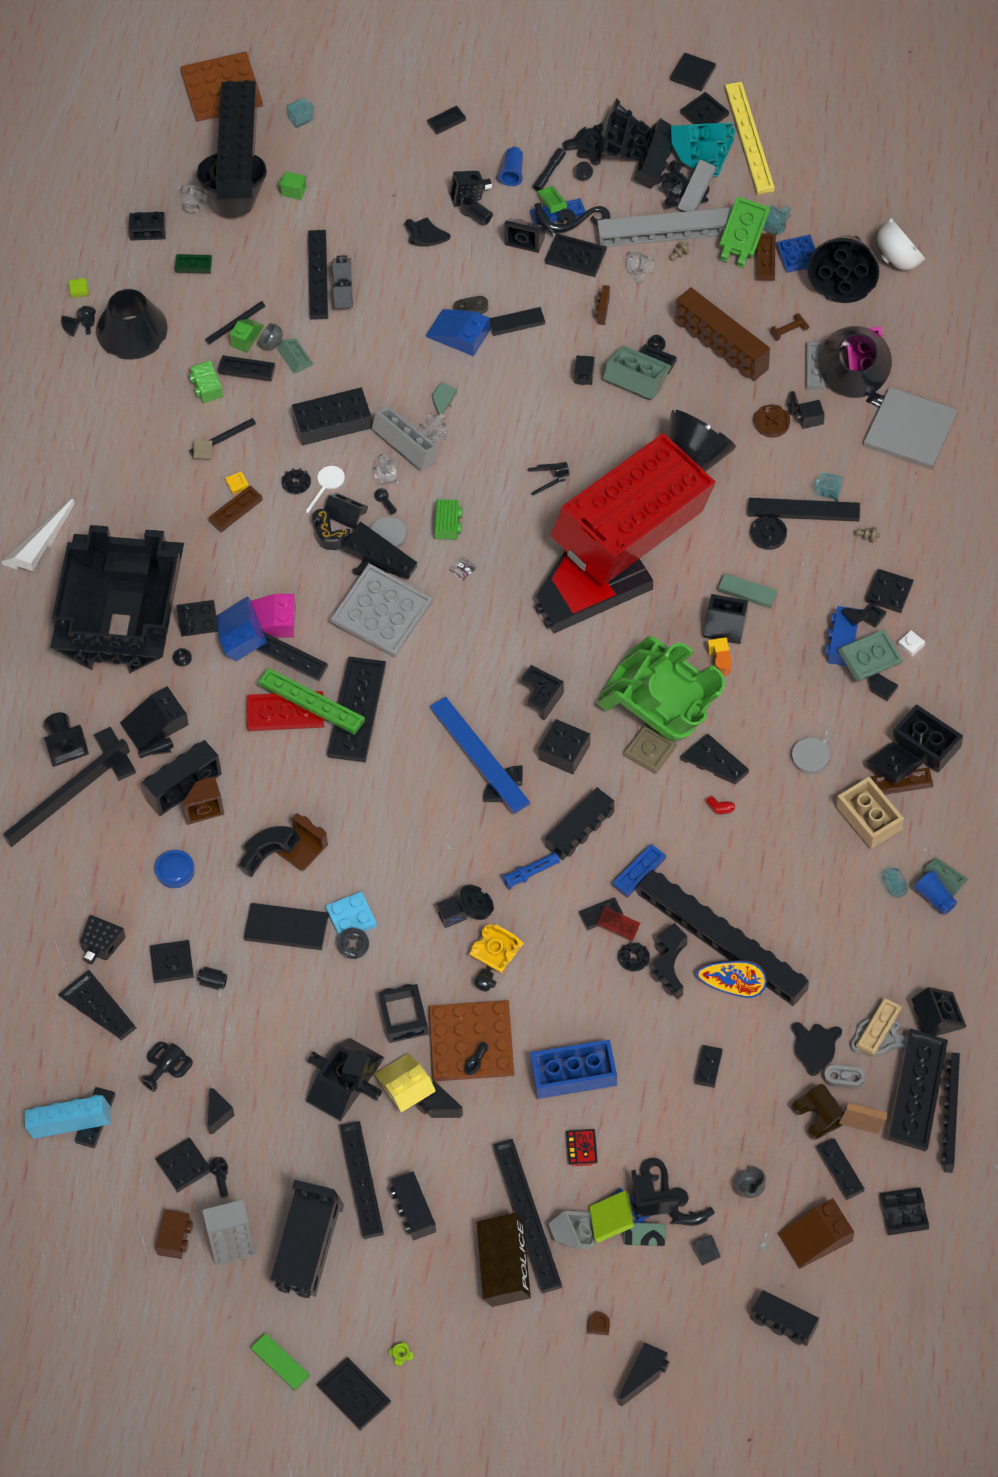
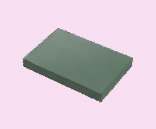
[838,629,903,682]

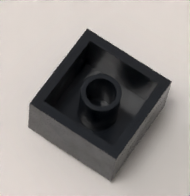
[539,719,590,775]

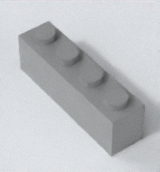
[372,406,439,470]

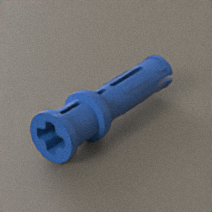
[501,852,560,890]

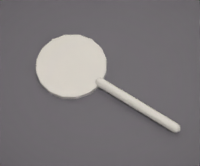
[306,466,345,513]

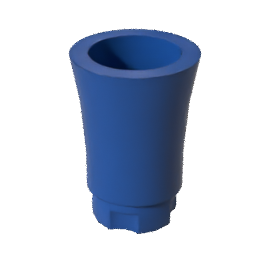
[498,147,523,186]
[914,870,957,915]

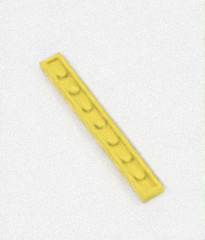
[725,82,775,195]

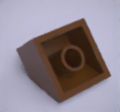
[183,777,224,825]

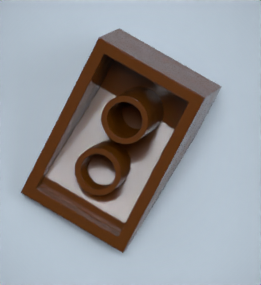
[778,1198,854,1269]

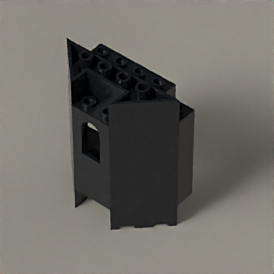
[50,525,184,674]

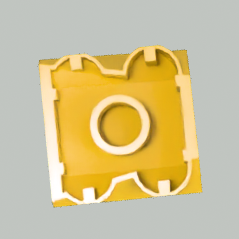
[469,924,524,973]

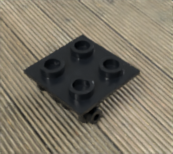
[177,600,219,637]

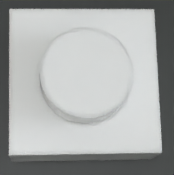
[898,631,925,657]

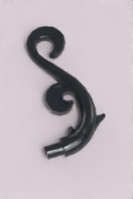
[534,203,611,236]
[640,1158,715,1226]

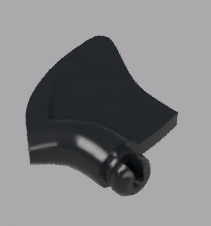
[404,217,451,246]

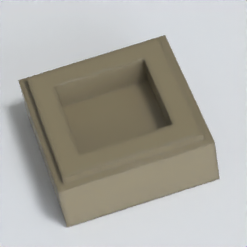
[193,440,212,460]

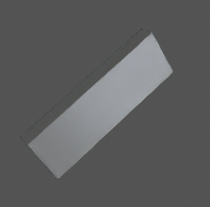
[677,160,717,212]
[807,342,825,390]

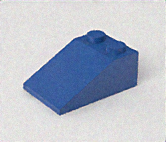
[426,309,490,357]
[217,597,267,661]

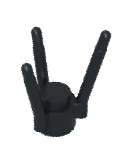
[527,462,569,495]

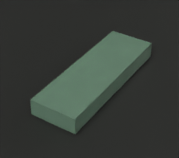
[718,573,778,609]

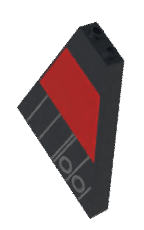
[534,551,653,634]

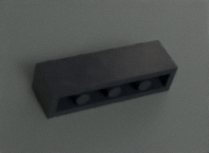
[633,118,672,189]
[545,787,615,861]

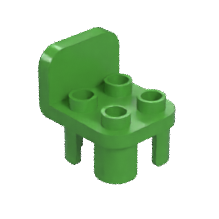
[596,636,725,741]

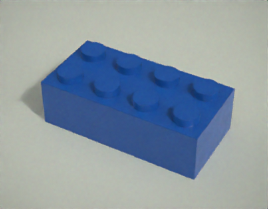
[530,1039,617,1099]

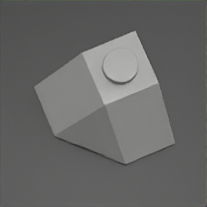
[548,1211,595,1249]

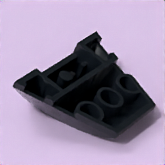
[597,98,651,162]

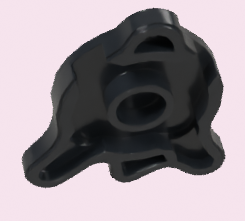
[563,123,603,165]
[791,1022,842,1076]

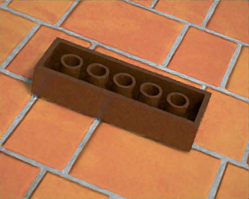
[675,287,770,381]

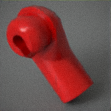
[706,796,735,815]

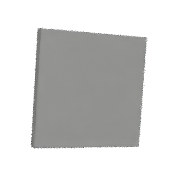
[864,387,958,469]
[330,563,433,658]

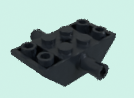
[306,1038,384,1122]

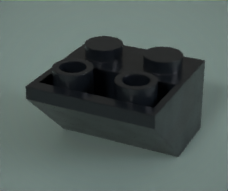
[703,594,748,644]

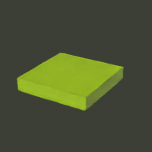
[590,1191,634,1243]

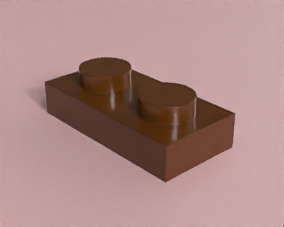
[595,285,610,325]

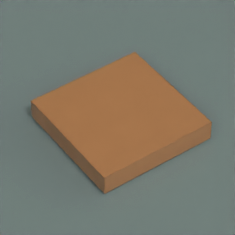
[839,1103,888,1134]

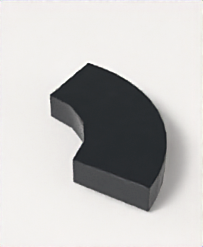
[484,765,523,802]

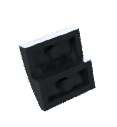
[880,1187,929,1235]

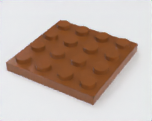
[180,51,263,122]
[429,1000,514,1081]

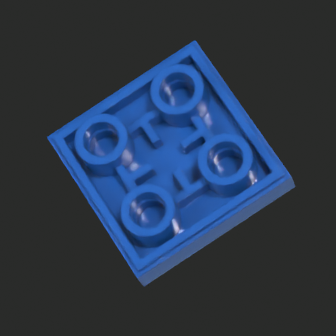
[776,235,816,273]

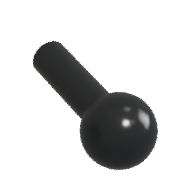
[374,488,397,514]

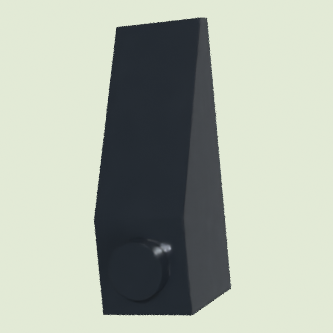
[618,1343,670,1406]

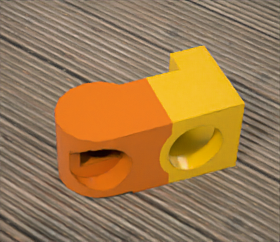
[708,637,732,676]

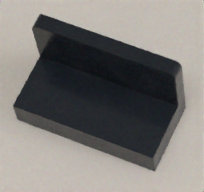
[324,492,368,529]

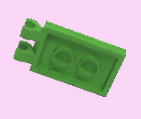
[719,196,770,268]

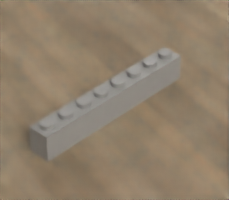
[597,207,733,247]

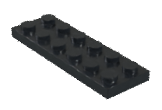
[328,657,386,762]
[887,1028,948,1151]

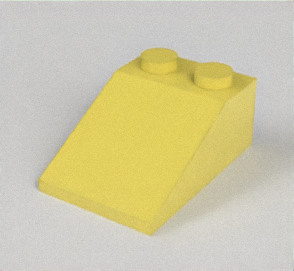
[374,1053,436,1112]

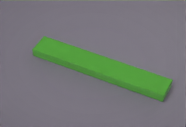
[258,668,365,735]

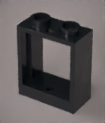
[378,984,428,1043]

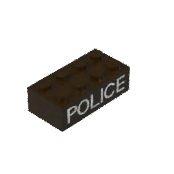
[476,1213,531,1307]

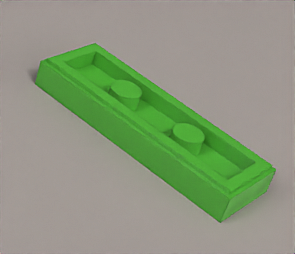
[251,1333,310,1391]

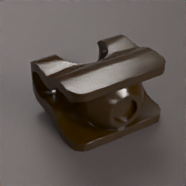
[791,1084,843,1140]

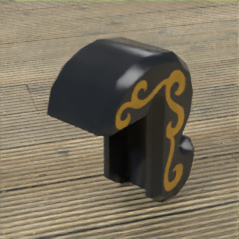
[312,508,351,550]

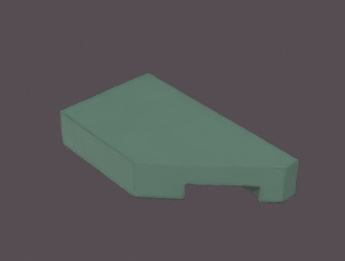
[433,382,457,417]

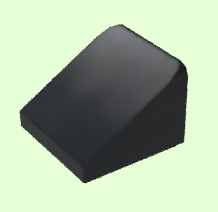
[693,1235,721,1266]

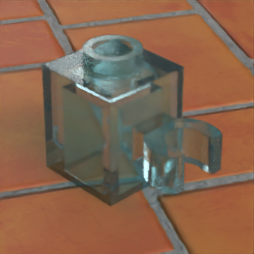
[763,205,791,235]

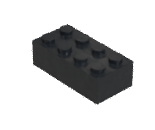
[292,387,372,446]
[142,740,222,816]

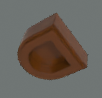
[588,1312,610,1335]

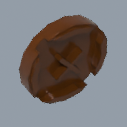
[754,404,791,438]

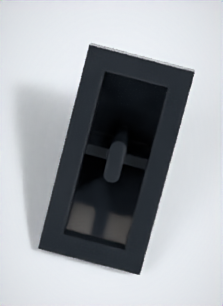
[208,1088,235,1134]

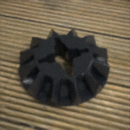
[282,468,311,494]
[337,927,369,959]
[618,941,650,971]

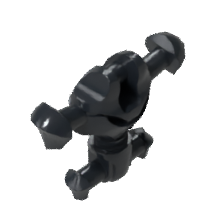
[661,160,710,209]

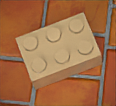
[837,777,904,849]

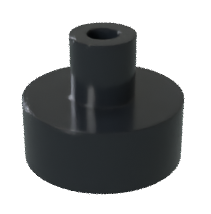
[575,162,593,180]

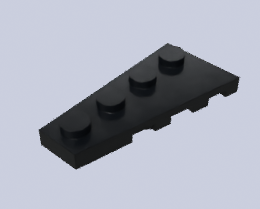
[343,521,418,579]
[58,970,136,1041]

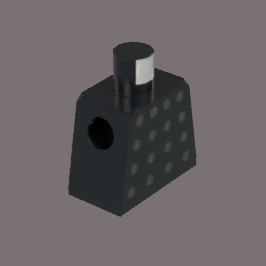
[449,171,492,207]
[80,914,126,965]

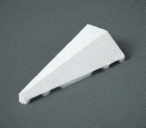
[1,499,75,571]

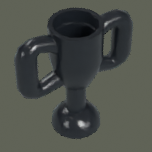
[140,1042,193,1092]

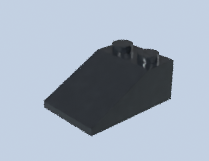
[120,686,189,751]

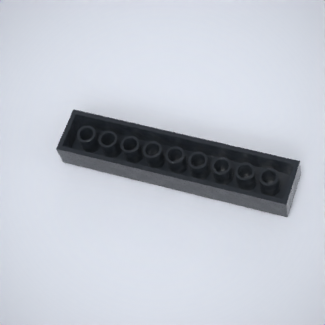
[216,80,258,200]

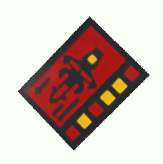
[566,1129,598,1166]

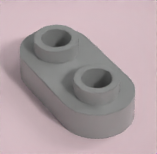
[824,1065,865,1089]

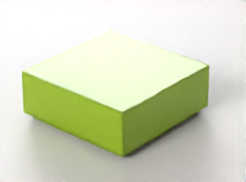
[69,278,89,298]

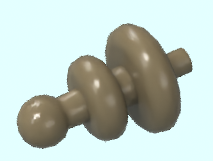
[670,242,689,260]
[855,527,881,543]

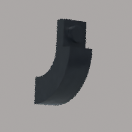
[238,826,301,878]

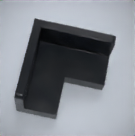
[521,665,564,721]
[631,1170,678,1217]

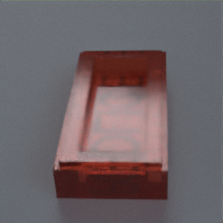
[596,907,641,942]

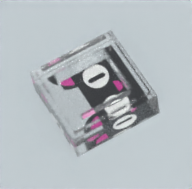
[449,556,476,581]

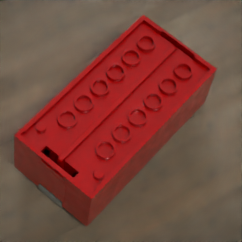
[550,433,716,586]

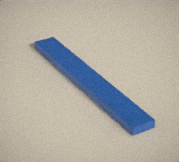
[430,697,530,814]

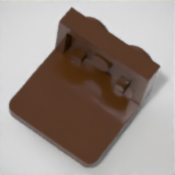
[276,813,328,871]

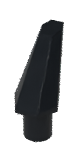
[787,391,799,415]

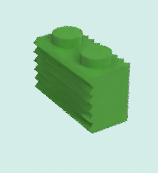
[188,360,223,403]
[435,499,463,540]

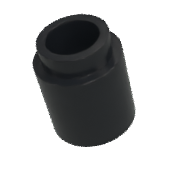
[197,966,228,990]

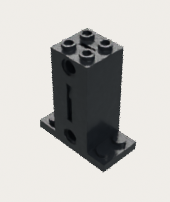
[270,1179,344,1299]

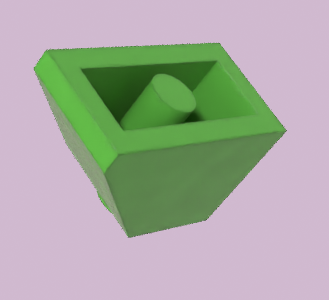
[230,319,264,353]

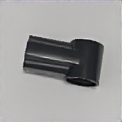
[460,193,493,225]

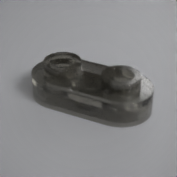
[453,296,489,314]

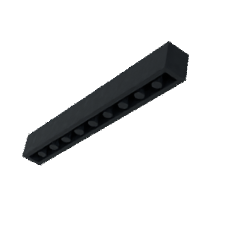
[638,870,809,1007]

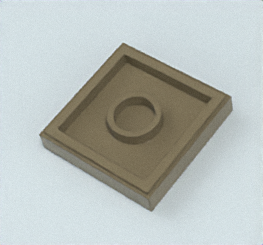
[624,725,677,774]

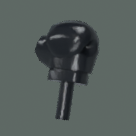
[77,306,96,334]
[474,966,497,992]

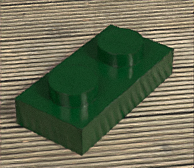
[175,254,212,273]

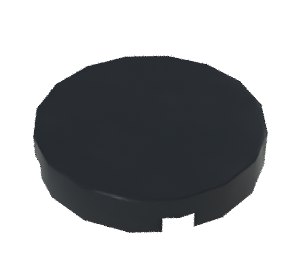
[750,516,787,550]
[457,884,494,920]

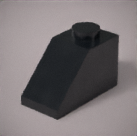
[417,1081,463,1118]

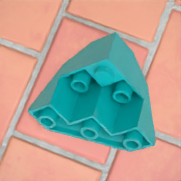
[671,122,735,177]

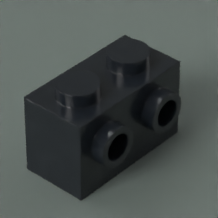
[129,211,166,241]

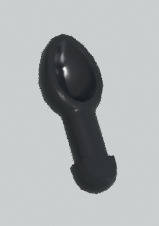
[465,1042,488,1075]

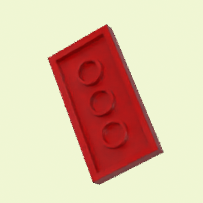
[247,691,324,731]

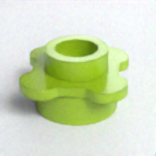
[389,1342,414,1366]

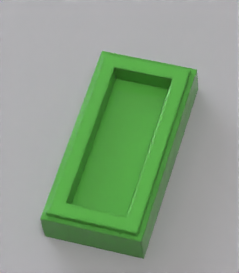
[537,186,567,213]

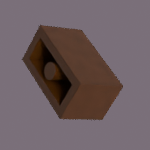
[155,1209,193,1259]

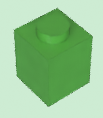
[279,172,307,200]

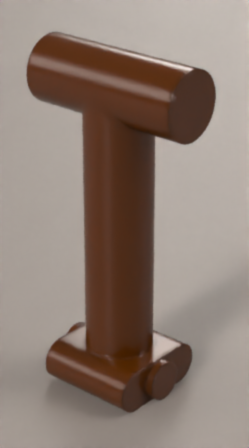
[770,313,809,341]

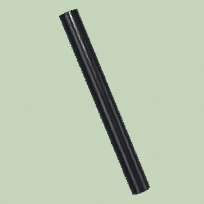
[205,301,265,345]
[189,418,256,457]

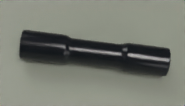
[532,148,566,192]

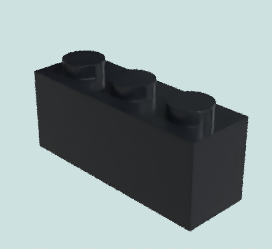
[389,1171,436,1241]
[751,1290,819,1346]

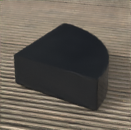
[61,316,80,337]
[841,608,868,626]

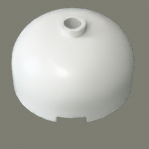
[877,218,925,270]

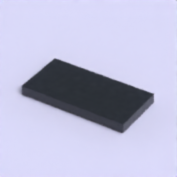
[244,903,329,950]

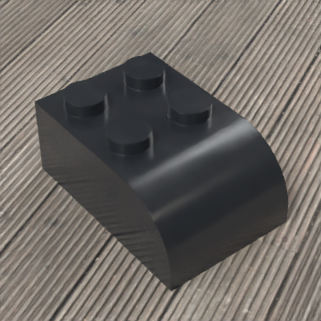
[893,704,963,773]

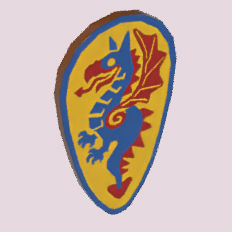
[696,960,767,998]

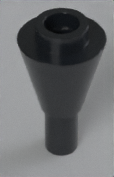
[138,735,174,758]

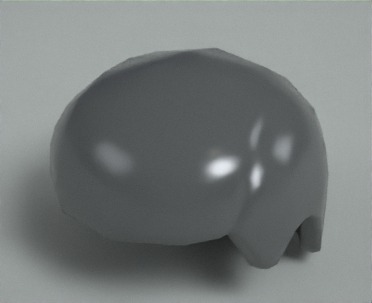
[257,323,283,350]
[734,1166,766,1198]

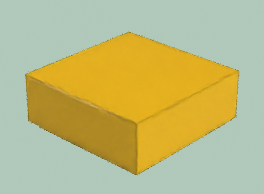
[225,471,249,495]

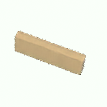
[856,998,902,1057]

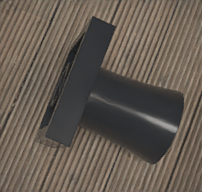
[44,712,89,767]

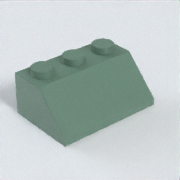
[604,345,671,400]

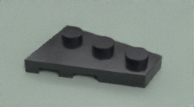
[681,734,749,785]

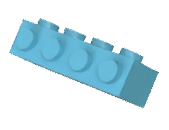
[25,1095,111,1139]

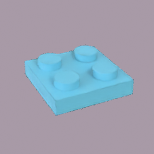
[326,891,377,938]

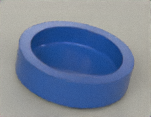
[155,850,195,888]

